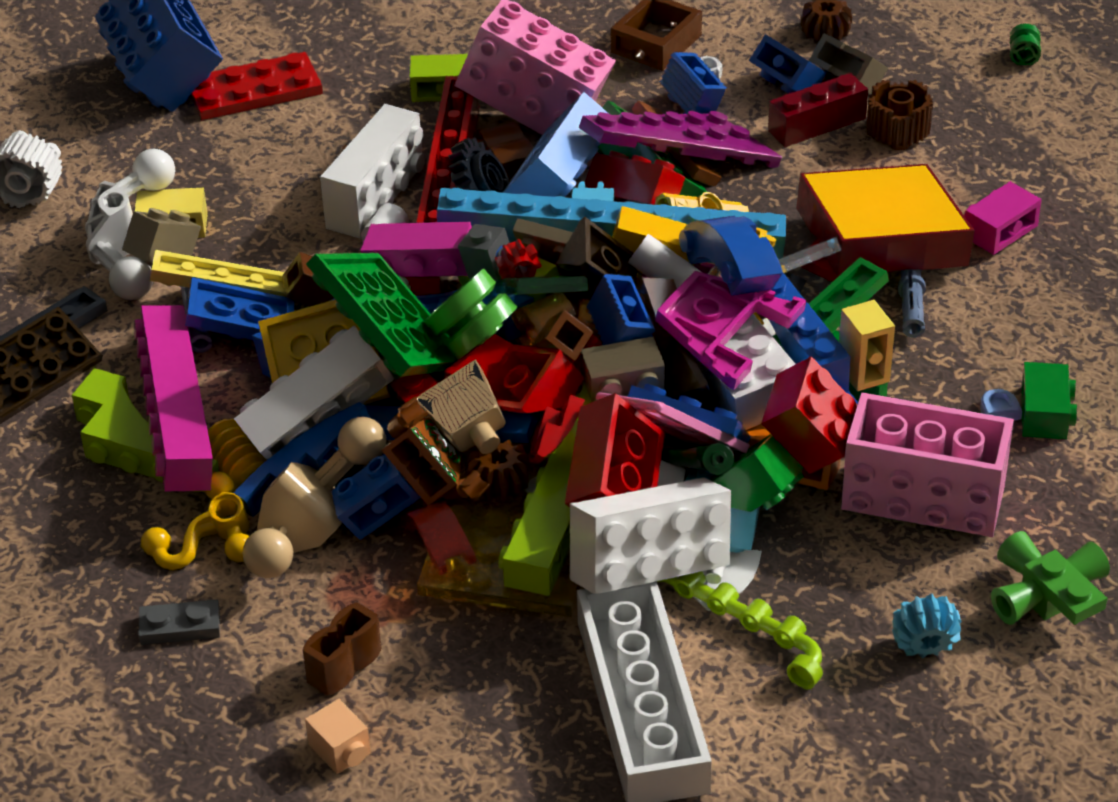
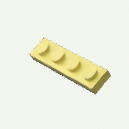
[150,250,286,297]

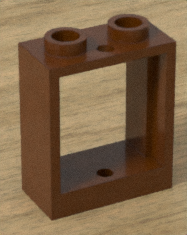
[611,0,702,71]

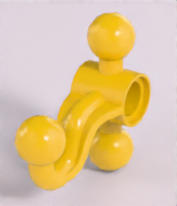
[141,471,249,570]

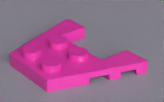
[655,271,806,390]

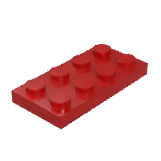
[191,52,323,121]

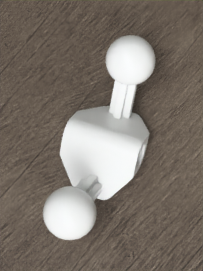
[85,149,175,300]

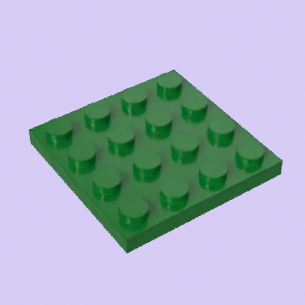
[306,253,465,377]

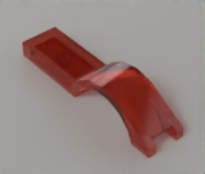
[392,498,477,575]

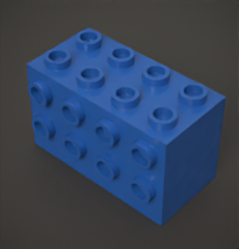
[94,0,223,112]

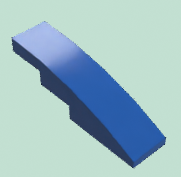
[233,402,370,517]

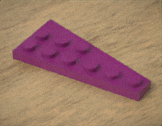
[578,111,782,168]

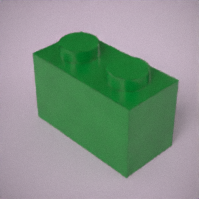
[1021,362,1077,439]

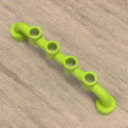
[657,571,823,690]

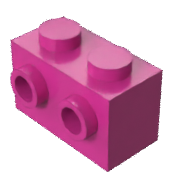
[964,181,1042,255]

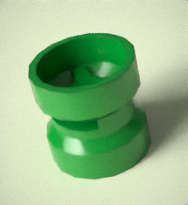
[1009,23,1041,66]

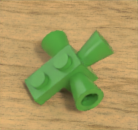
[991,531,1110,625]

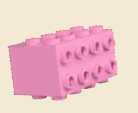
[454,0,616,135]
[841,392,1014,537]

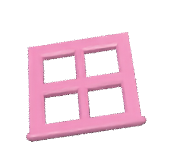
[596,392,750,453]

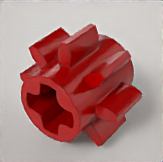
[494,239,542,286]

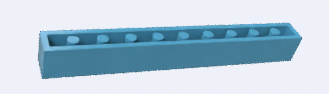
[437,188,786,268]

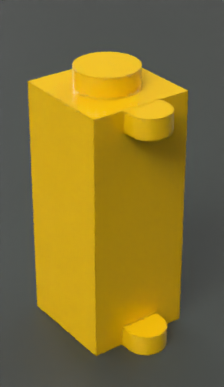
[612,206,701,266]

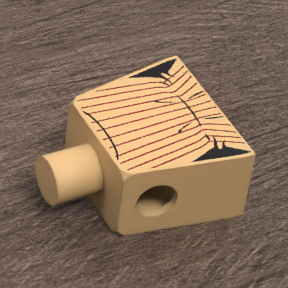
[417,359,506,454]

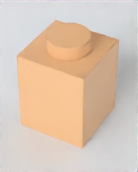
[305,699,371,774]

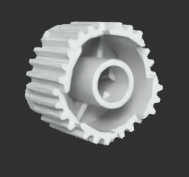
[0,130,62,208]

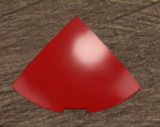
[530,395,585,465]

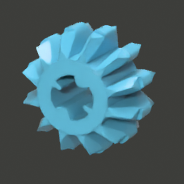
[892,594,961,658]

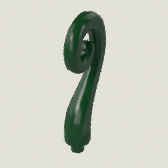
[661,443,734,475]

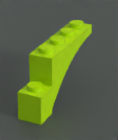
[72,368,219,493]

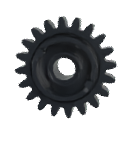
[448,138,509,193]

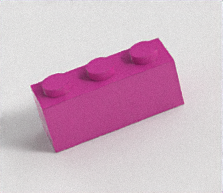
[360,222,472,277]

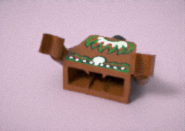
[381,396,491,506]

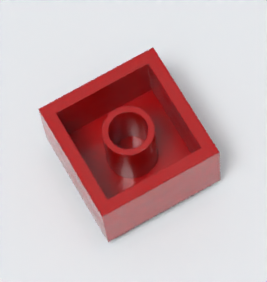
[761,356,857,474]

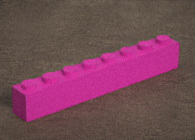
[134,305,213,492]

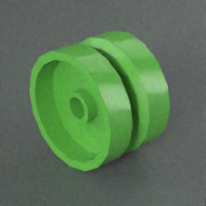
[424,268,517,360]

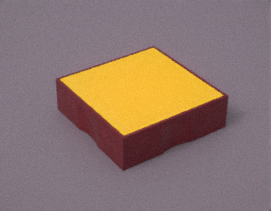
[796,164,975,277]

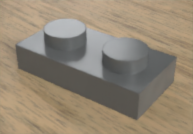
[139,599,220,645]

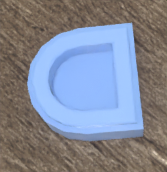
[980,389,1022,420]

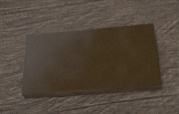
[0,306,103,424]

